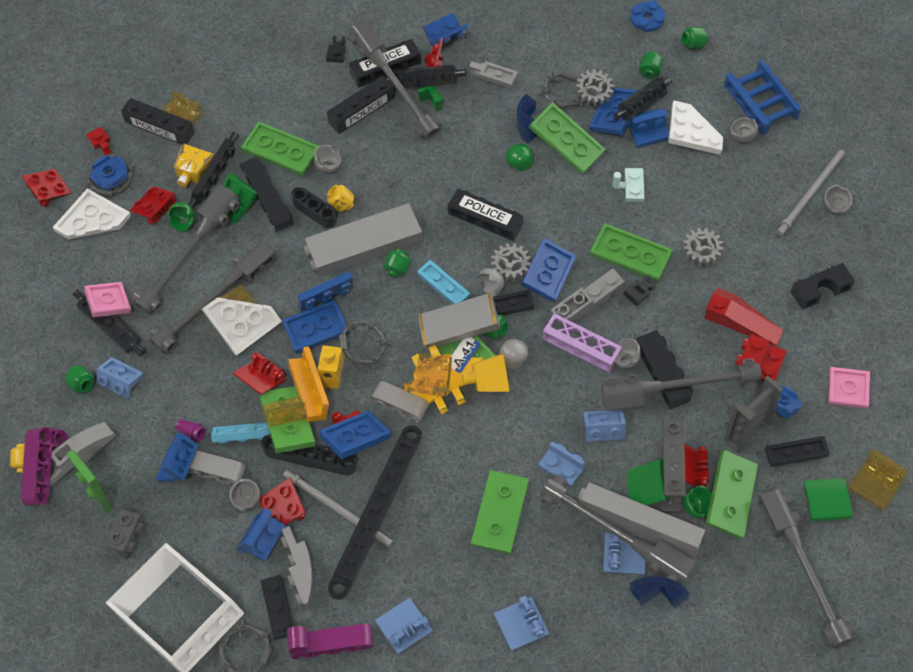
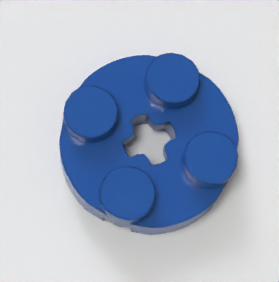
[630,1,665,32]
[90,156,128,191]
[775,385,802,419]

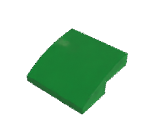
[222,173,258,224]
[627,459,670,506]
[803,478,853,521]

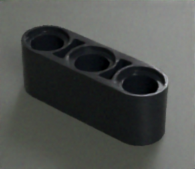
[291,187,337,228]

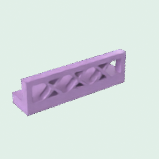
[543,313,622,373]

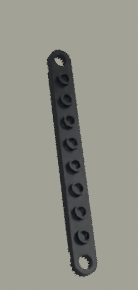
[328,425,422,600]

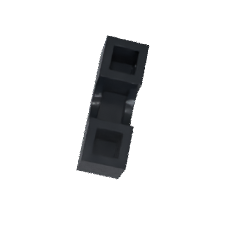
[791,263,855,310]

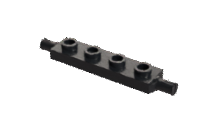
[385,65,468,89]
[613,77,672,121]
[188,132,239,209]
[72,289,145,356]

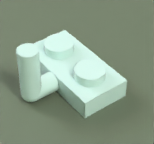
[613,168,644,202]

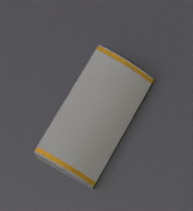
[419,293,501,350]

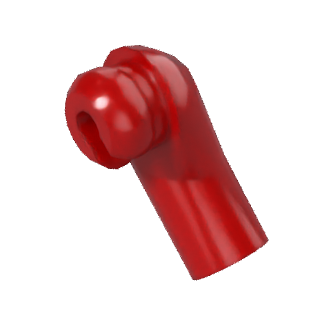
[331,410,360,424]

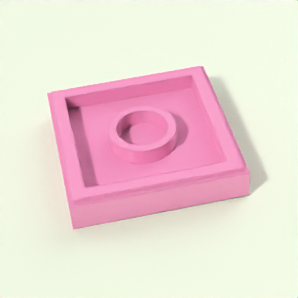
[84,282,131,317]
[828,367,870,409]

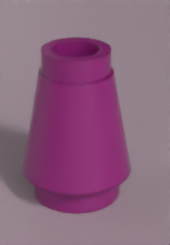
[175,419,206,442]

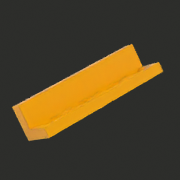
[288,347,329,422]

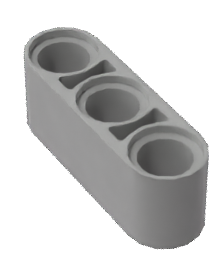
[370,381,429,423]
[188,450,246,484]

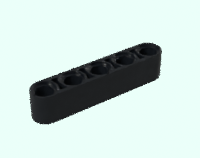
[240,156,292,232]
[261,434,357,476]

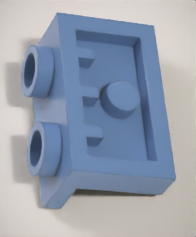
[96,357,143,398]
[583,409,626,442]
[538,442,585,487]

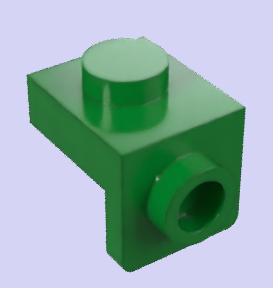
[418,86,444,112]

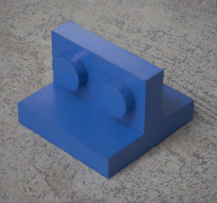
[627,109,669,148]
[236,508,285,562]

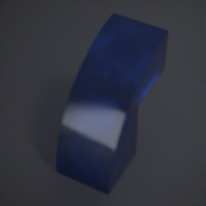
[516,94,537,144]
[629,576,690,609]

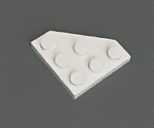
[668,100,723,155]
[53,188,131,239]
[201,298,282,355]

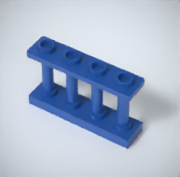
[724,60,801,135]

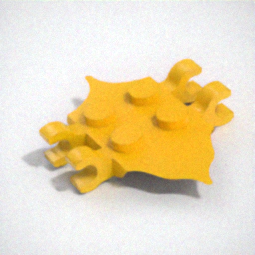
[411,345,482,415]

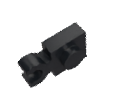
[326,36,346,63]
[623,275,657,307]

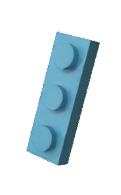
[417,260,470,304]
[211,422,270,444]

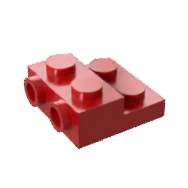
[735,334,787,382]

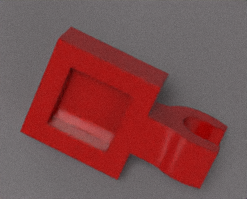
[86,126,112,156]

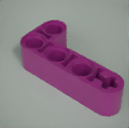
[21,427,68,506]
[287,624,373,659]

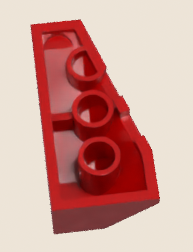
[704,288,783,346]

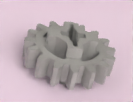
[575,69,614,106]
[682,228,724,267]
[491,243,531,282]

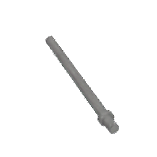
[776,150,845,236]
[283,469,394,548]

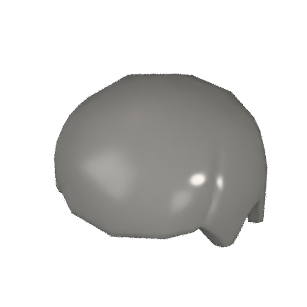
[730,117,758,143]
[314,145,342,173]
[823,185,852,214]
[478,268,505,297]
[612,338,641,369]
[499,339,529,369]
[229,478,260,510]

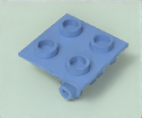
[603,533,645,575]
[494,596,550,651]
[375,598,433,654]

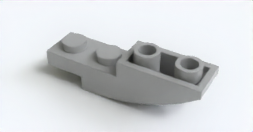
[551,268,625,325]
[49,422,116,486]
[281,526,314,610]

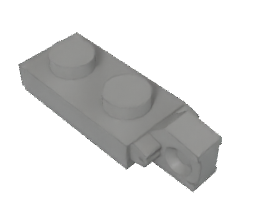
[469,61,518,89]

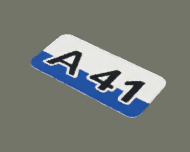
[447,337,480,373]

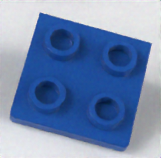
[422,12,469,46]
[156,433,198,482]

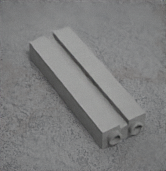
[303,203,423,277]
[578,482,705,560]

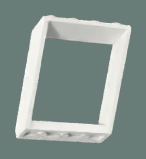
[106,543,244,672]

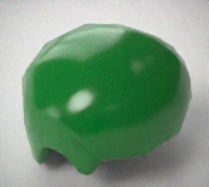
[505,144,535,171]
[167,202,195,232]
[683,486,712,519]

